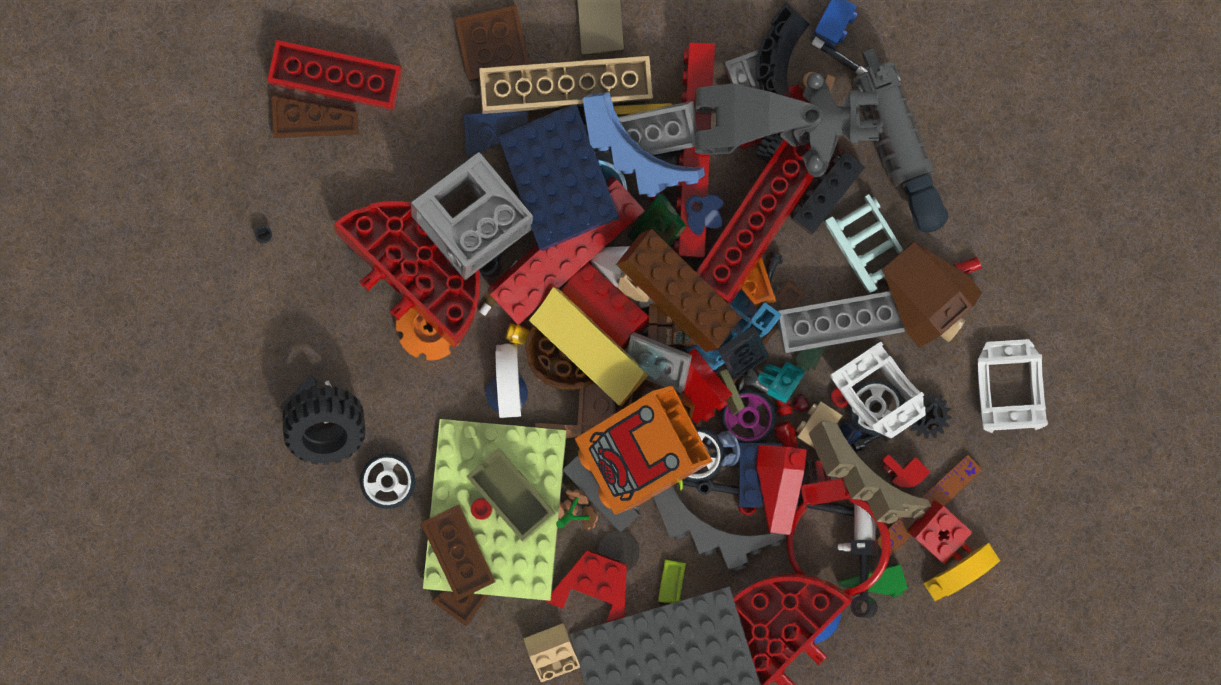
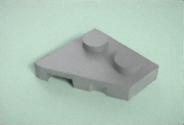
[723,50,759,89]

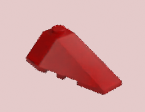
[756,445,807,535]

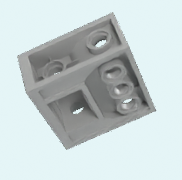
[411,152,533,280]

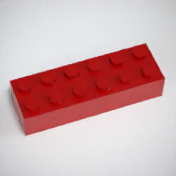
[267,40,403,111]

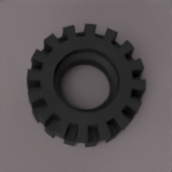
[756,132,784,163]

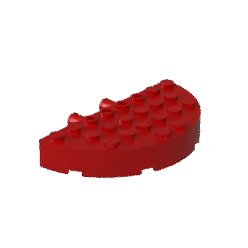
[334,201,480,348]
[734,574,853,685]

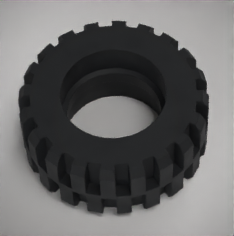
[282,385,366,465]

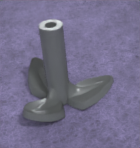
[737,368,770,393]

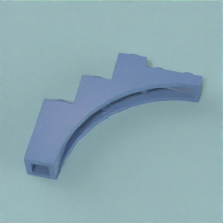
[583,92,705,197]

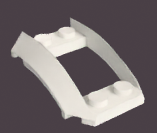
[978,339,1048,433]
[830,342,925,438]

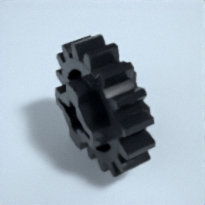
[909,393,952,439]

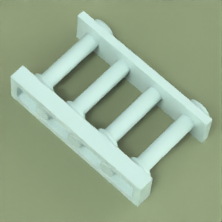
[824,194,903,294]

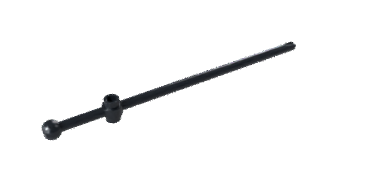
[676,478,895,523]

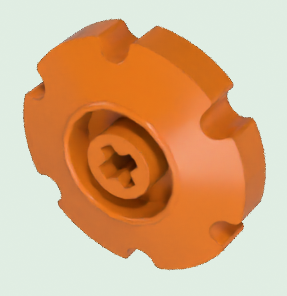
[396,308,461,361]

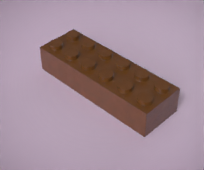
[616,229,742,352]

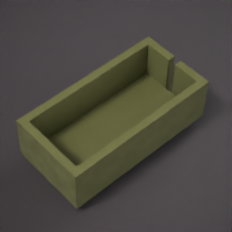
[466,448,557,542]

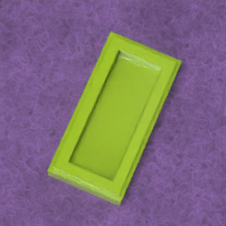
[658,559,686,604]

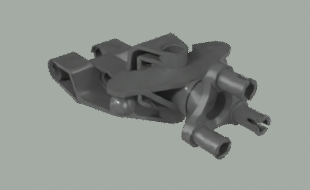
[695,73,883,177]

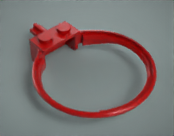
[786,460,891,596]

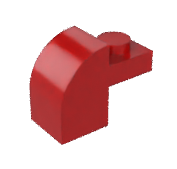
[881,454,931,488]

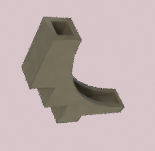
[808,421,932,524]

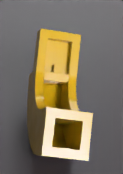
[924,543,1000,601]

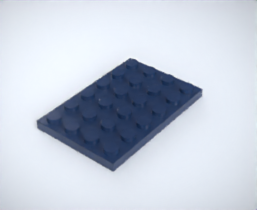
[498,104,620,251]

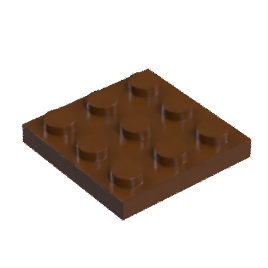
[455,5,530,81]

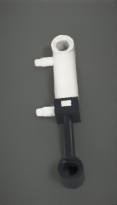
[838,504,878,618]

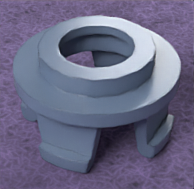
[707,431,740,466]

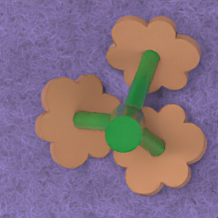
[556,489,598,530]

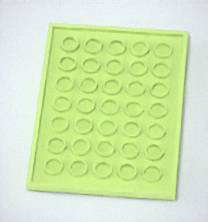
[423,419,567,601]

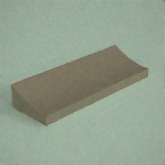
[578,0,624,55]

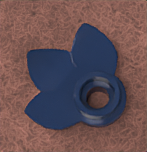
[685,195,724,236]

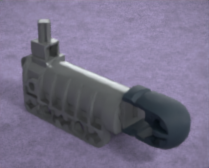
[852,48,948,233]

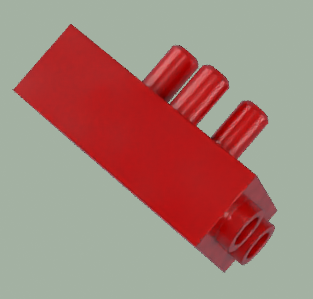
[683,348,733,424]

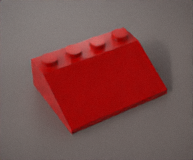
[561,262,650,350]

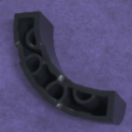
[756,2,810,98]

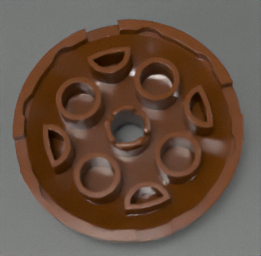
[525,326,594,390]

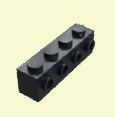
[792,152,865,235]

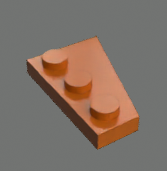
[741,257,776,308]

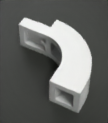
[496,343,521,418]

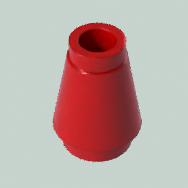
[774,421,798,448]

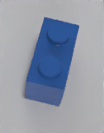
[813,0,858,46]

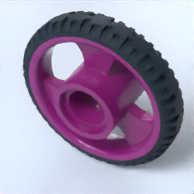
[721,390,776,443]

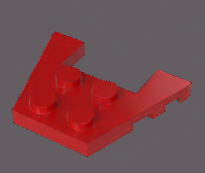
[546,549,627,623]

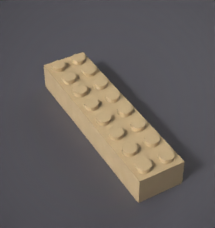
[479,56,653,114]

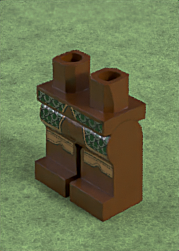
[648,304,697,348]

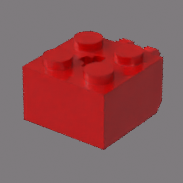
[907,500,972,564]

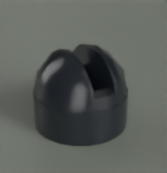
[255,226,272,244]

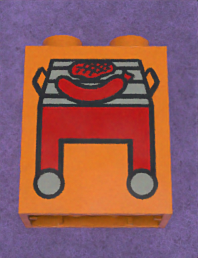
[575,385,713,515]

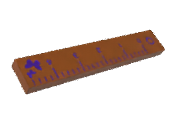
[875,454,982,556]

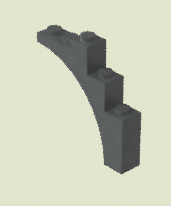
[654,486,785,572]

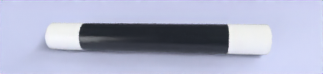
[811,37,868,75]

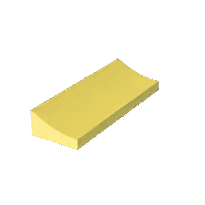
[529,287,649,406]

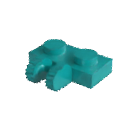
[758,362,805,403]

